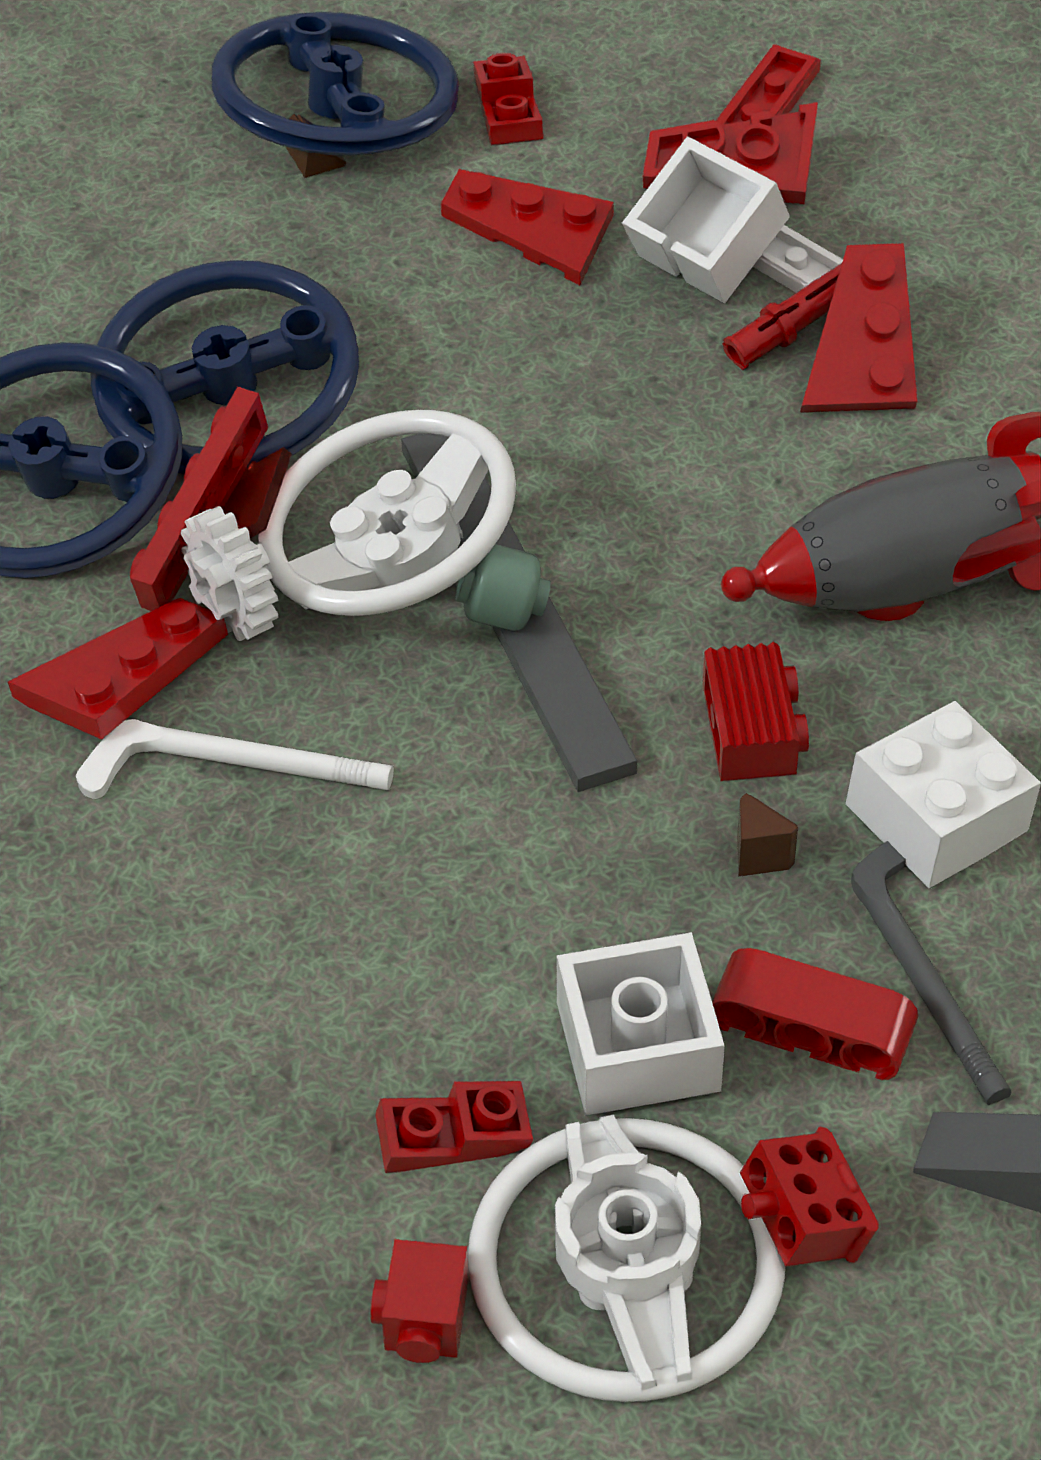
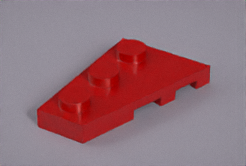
[643,102,818,204]
[441,169,614,285]
[800,243,917,413]
[8,598,228,740]

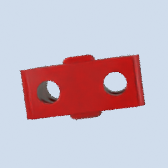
[740,1127,879,1267]

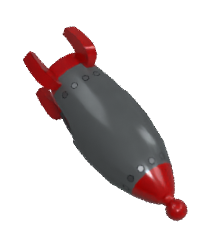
[721,412,1041,621]

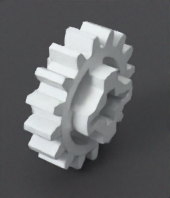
[181,506,278,641]

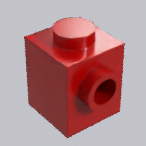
[371,1239,469,1363]

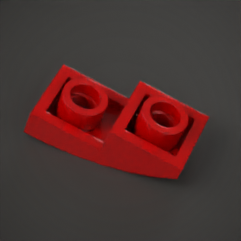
[473,53,543,145]
[375,1081,533,1173]

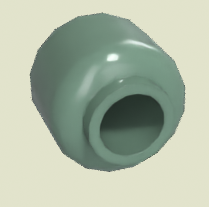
[455,544,551,631]

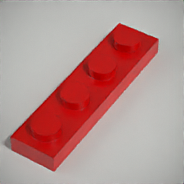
[130,387,268,611]

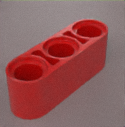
[712,948,919,1080]

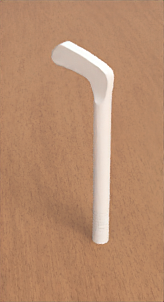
[76,719,394,799]

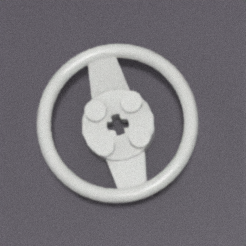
[258,410,516,616]
[468,1114,785,1402]

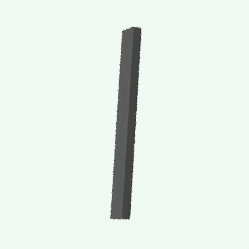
[401,434,637,792]

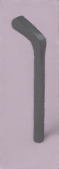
[851,841,1012,1105]

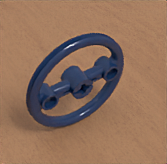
[212,12,459,156]
[91,260,359,474]
[0,342,182,578]

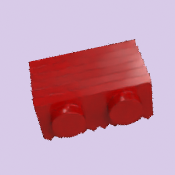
[702,641,809,781]

